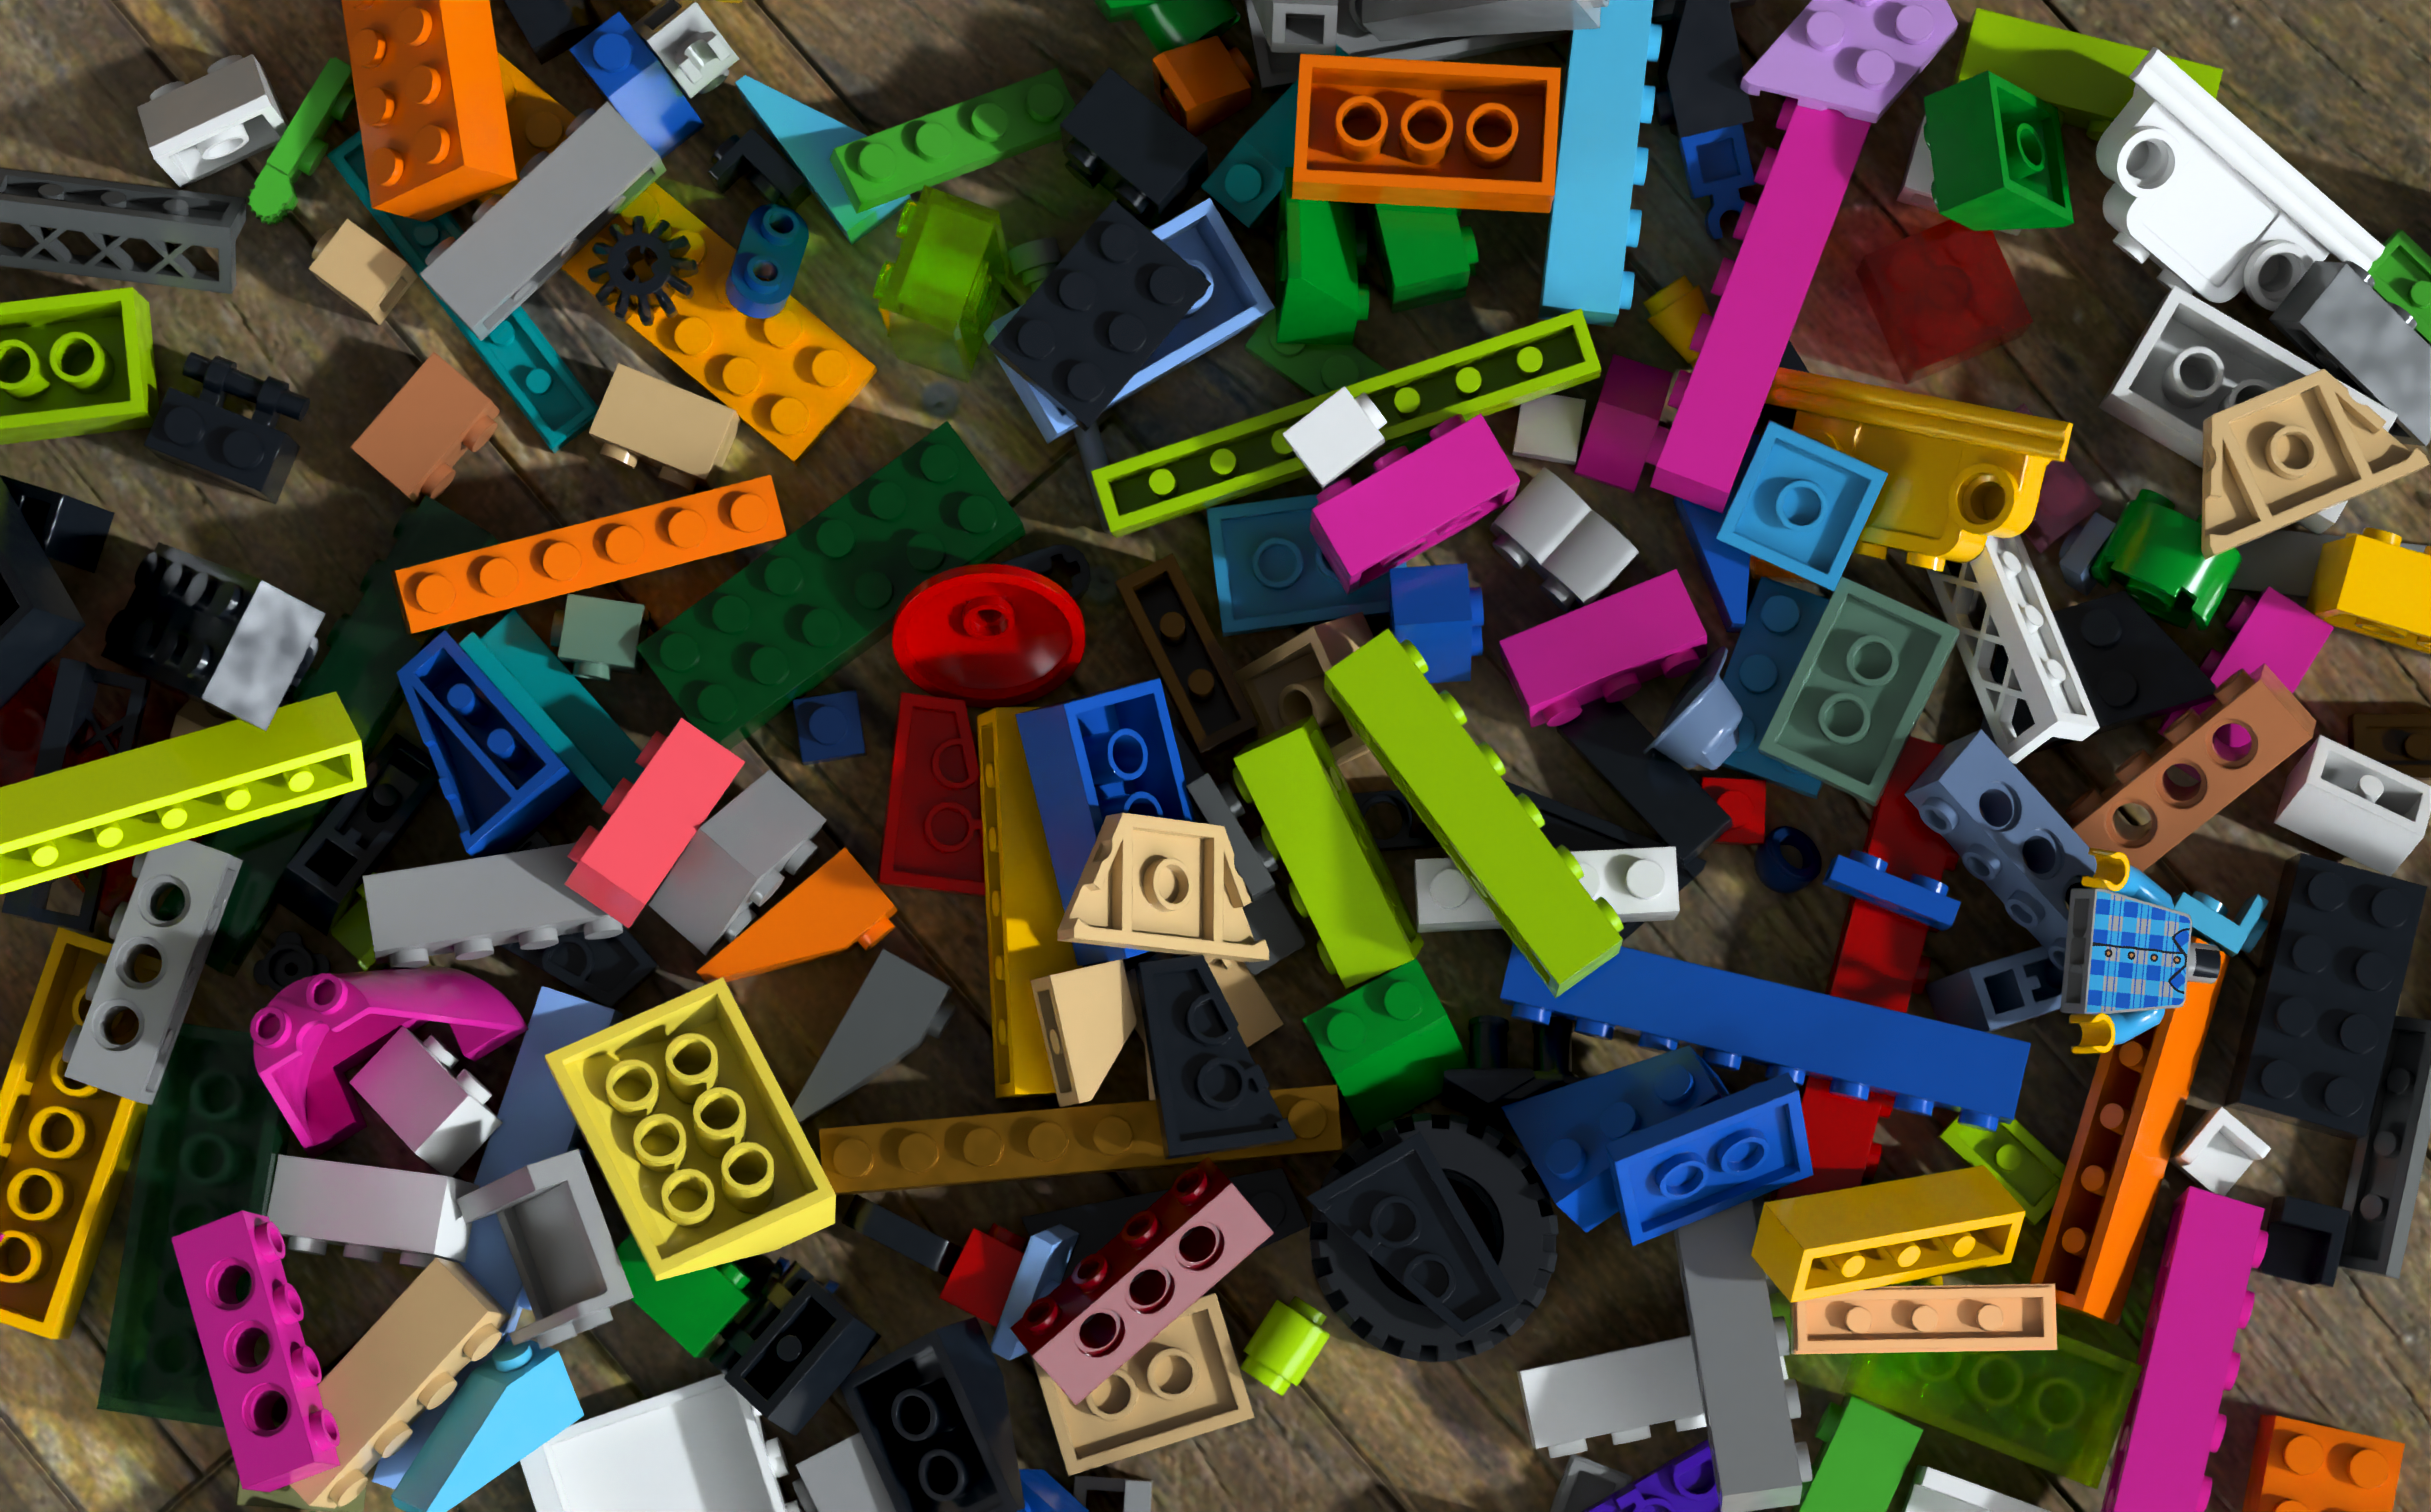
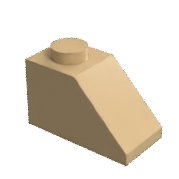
[1030,959,1139,1107]

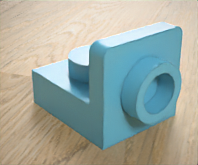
[2172,891,2269,958]

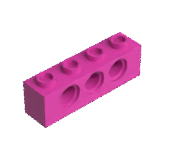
[171,1210,340,1492]

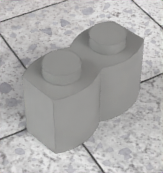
[1490,467,1639,612]

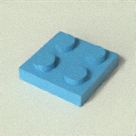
[1716,420,1888,591]

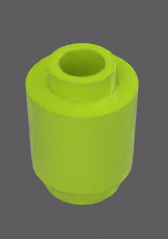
[1240,1296,1331,1396]

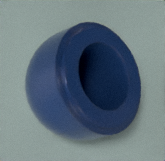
[1754,826,1822,893]

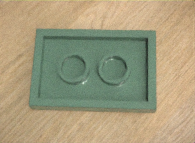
[1758,576,1960,806]

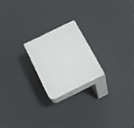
[2168,1107,2271,1196]

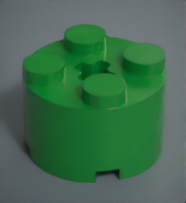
[2091,489,2243,631]

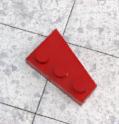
[877,692,986,897]

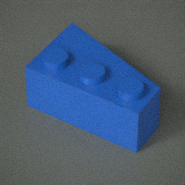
[1501,1045,1730,1233]

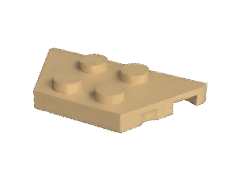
[2201,369,2430,560]
[1057,813,1269,962]

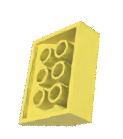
[545,977,836,1281]

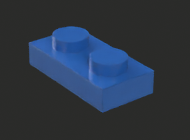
[1822,850,1961,931]

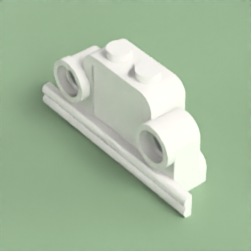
[2096,47,2385,311]

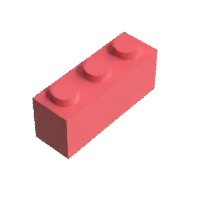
[565,718,745,928]

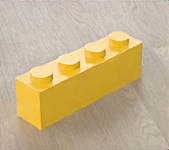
[1751,1165,2026,1303]

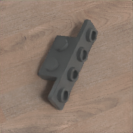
[1173,728,1305,975]

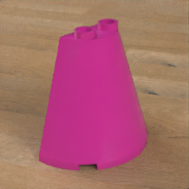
[250,966,529,1158]

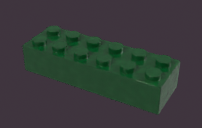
[636,421,1026,750]

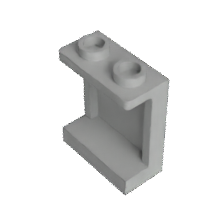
[457,1149,634,1350]

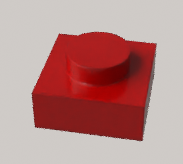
[1700,777,1766,846]

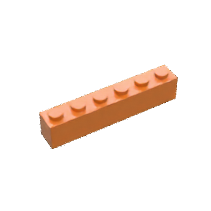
[390,475,787,634]
[2030,936,2231,1326]

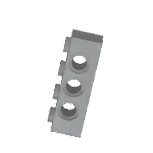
[62,840,243,1105]

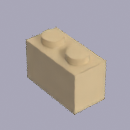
[588,363,742,493]

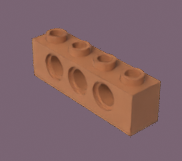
[2065,663,2316,872]

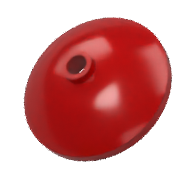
[892,563,1085,708]

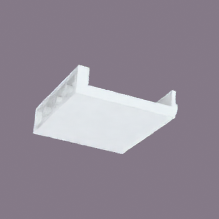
[520,1373,803,1512]

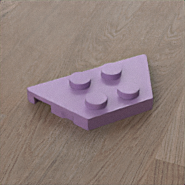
[1740,0,1958,124]

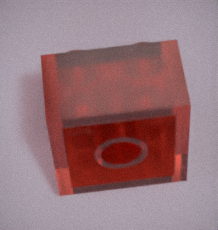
[1855,219,2033,385]

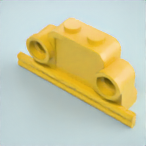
[1765,367,2073,572]

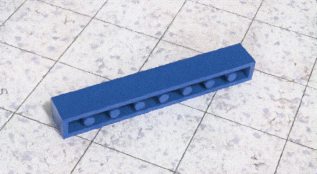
[1500,942,2031,1132]

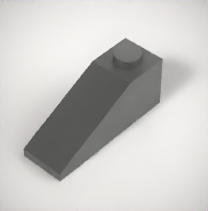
[791,949,957,1126]

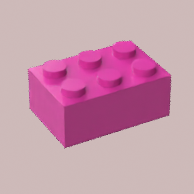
[1309,414,1520,595]

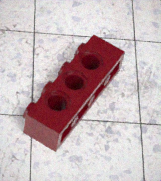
[1010,1157,1274,1405]

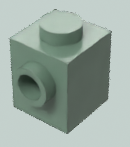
[550,594,651,681]

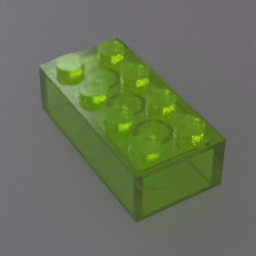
[873,185,1011,383]
[1840,1279,2142,1489]

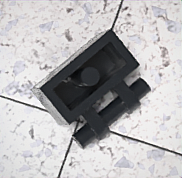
[144,352,310,504]
[709,1260,882,1436]

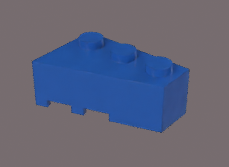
[396,630,583,858]

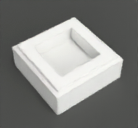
[1512,394,1586,465]

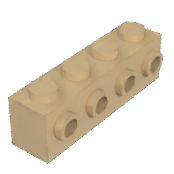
[290,1257,511,1509]

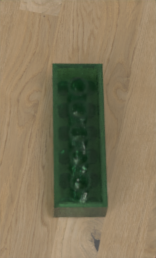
[97,1023,291,1428]

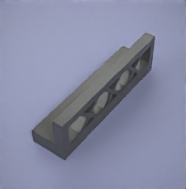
[0,168,246,294]

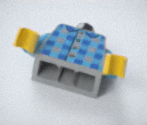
[2060,848,2221,1054]

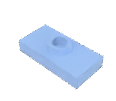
[990,1224,1079,1361]

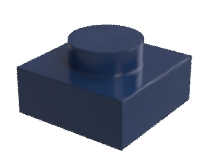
[793,690,867,765]

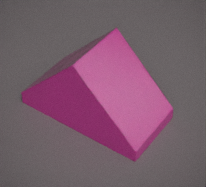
[1574,354,1673,494]

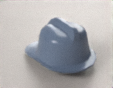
[1643,646,1743,770]

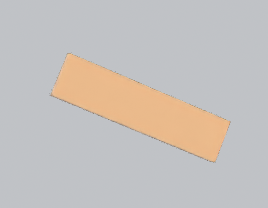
[1790,1284,2057,1354]

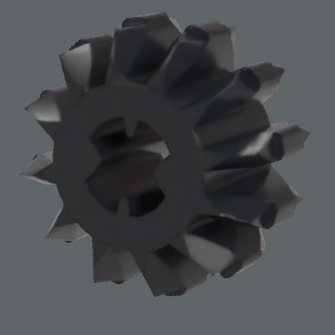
[588,216,698,326]

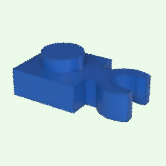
[1677,124,1756,240]

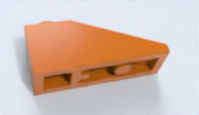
[696,847,899,983]

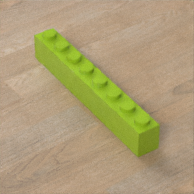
[1091,309,1602,538]

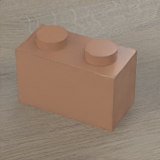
[350,352,501,506]

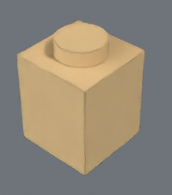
[308,219,418,326]

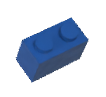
[1389,563,1484,683]

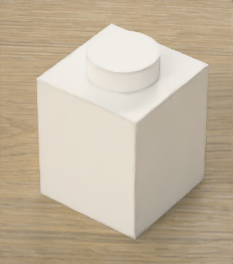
[1283,386,1387,490]

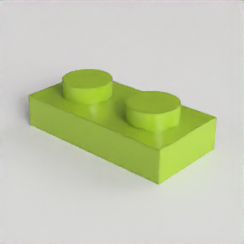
[1936,1112,2066,1226]

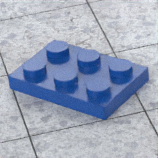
[1605,1072,1814,1246]

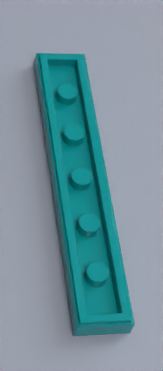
[327,131,599,453]

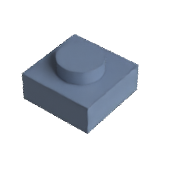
[2059,512,2116,596]

